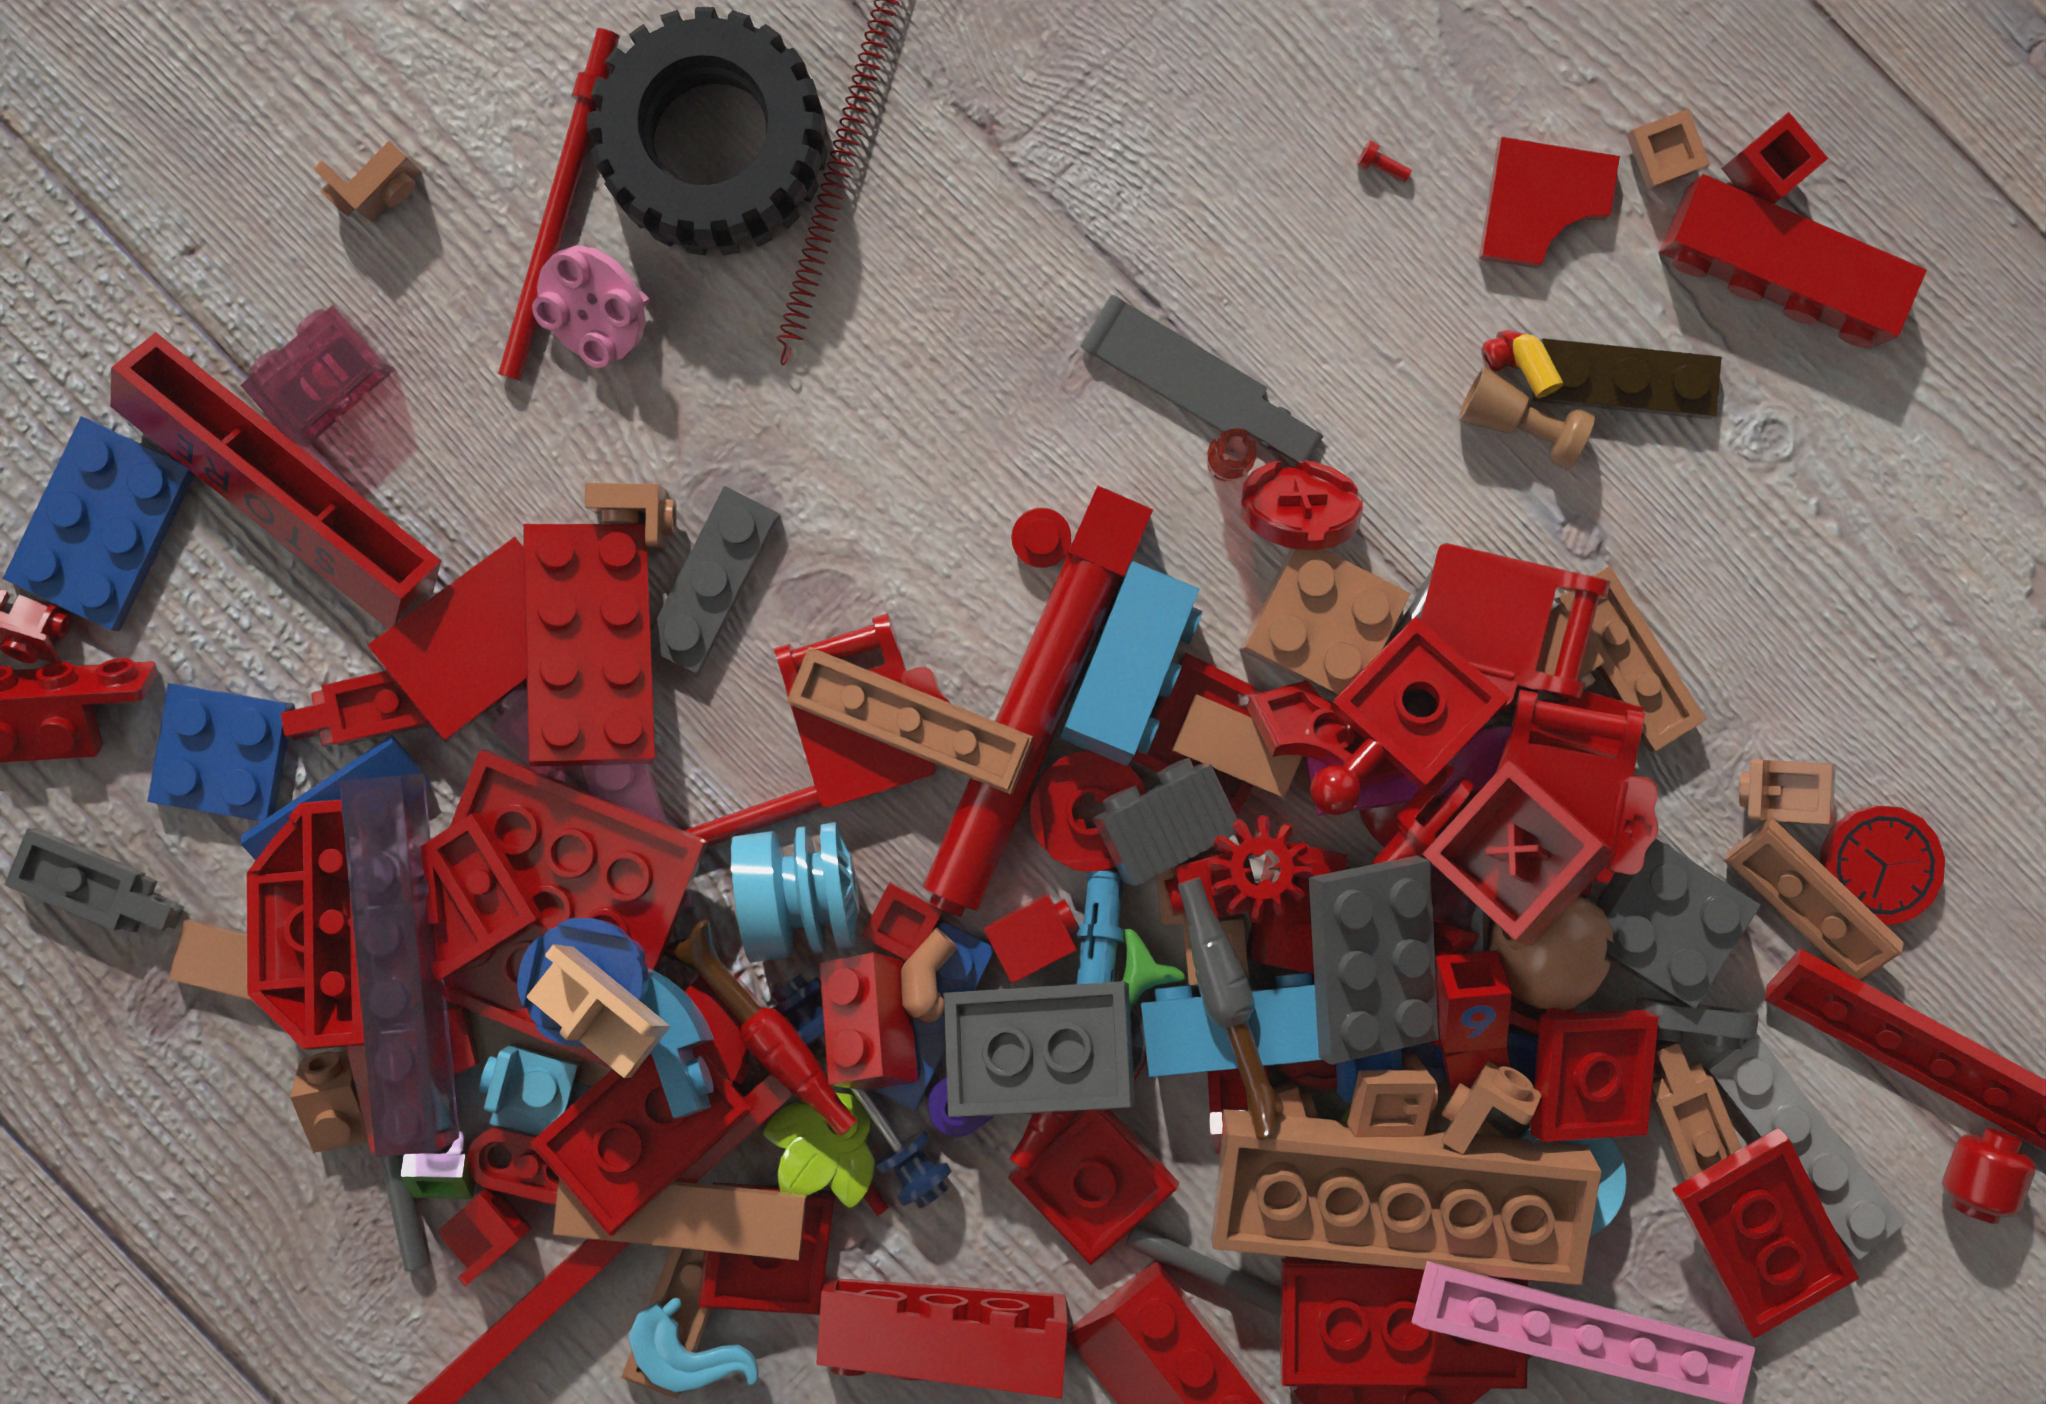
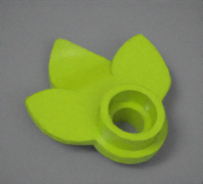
[763,1093,875,1208]

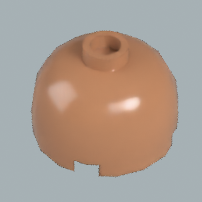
[1488,895,1613,1010]

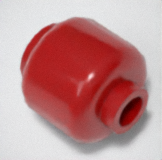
[1942,1127,2036,1224]

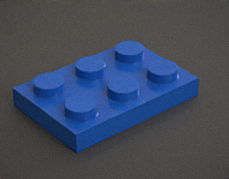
[2,416,195,631]

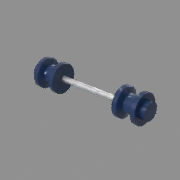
[770,973,952,1209]

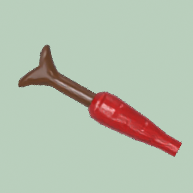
[664,919,858,1137]

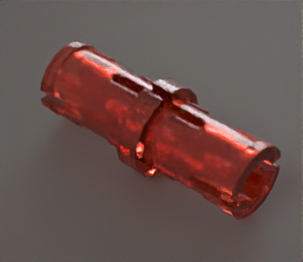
[1206,428,1257,482]

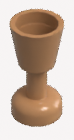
[1458,366,1595,471]

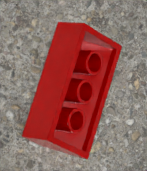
[1066,1260,1273,1404]

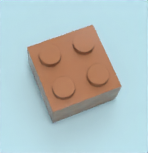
[1239,549,1411,698]

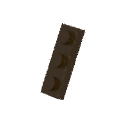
[1532,338,1722,419]

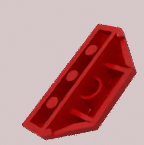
[246,798,384,1050]

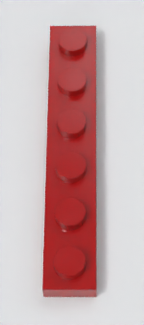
[1765,948,2046,1151]

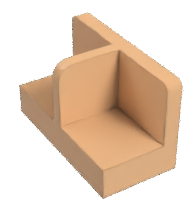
[526,944,671,1078]

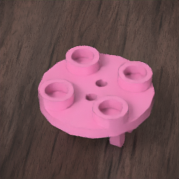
[532,245,651,368]

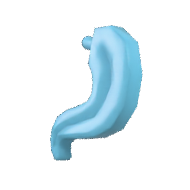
[628,1298,759,1393]

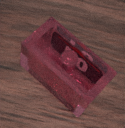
[240,305,396,447]

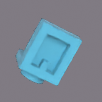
[479,1044,582,1122]

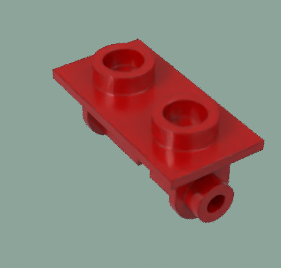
[0,589,71,664]

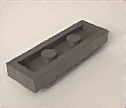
[650,486,780,674]

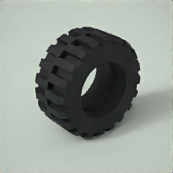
[587,7,828,256]

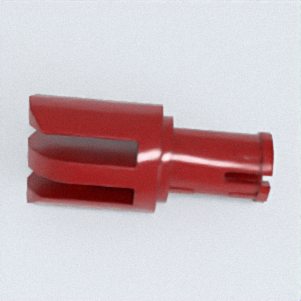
[1368,764,1474,865]

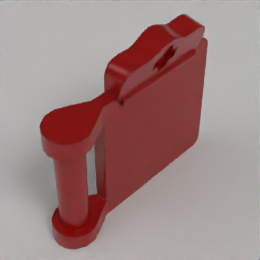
[1420,543,1611,710]
[774,613,951,808]
[1506,690,1659,883]

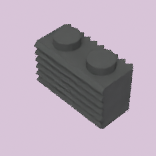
[1093,758,1238,886]

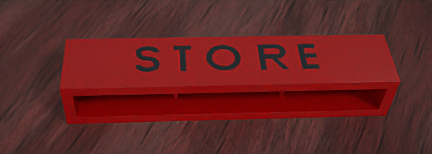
[110,332,442,629]

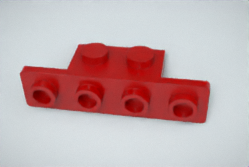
[0,658,158,763]

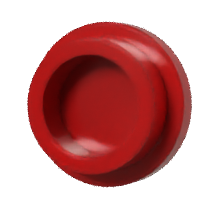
[1011,508,1071,568]

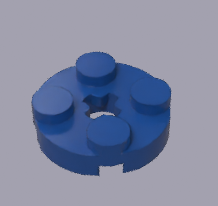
[517,918,649,1047]

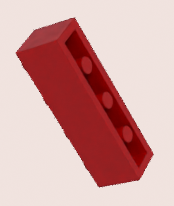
[1658,174,1927,349]

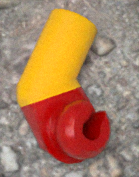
[1481,330,1564,398]

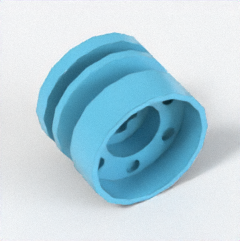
[731,822,859,963]

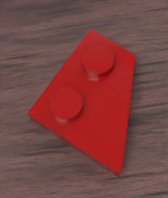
[420,812,543,981]

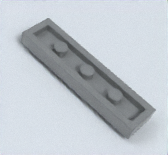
[1703,1034,1906,1261]

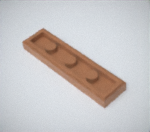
[786,647,1035,794]
[553,1178,807,1260]

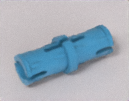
[1076,871,1125,984]

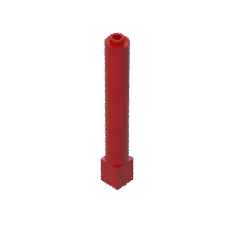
[922,485,1153,917]

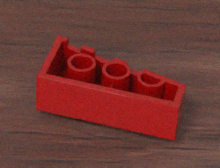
[816,1277,1067,1399]

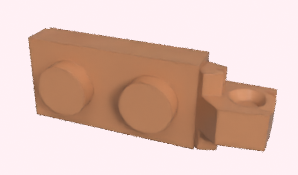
[1651,1040,1742,1181]

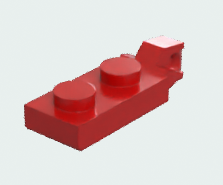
[280,671,430,747]

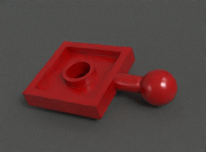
[1310,616,1510,815]

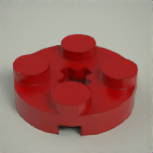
[1030,751,1147,872]

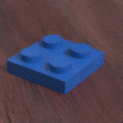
[147,683,294,821]

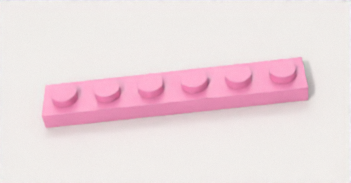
[1411,1261,1756,1404]

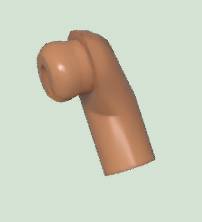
[901,928,958,1023]

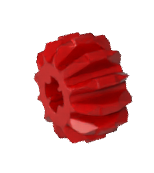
[1205,815,1314,923]

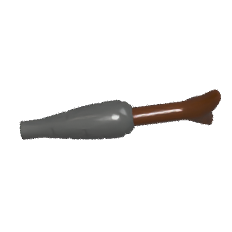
[1178,877,1284,1140]

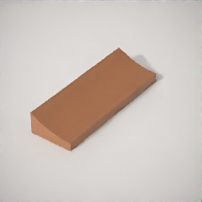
[1211,1109,1602,1285]

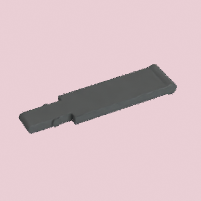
[1080,295,1323,464]

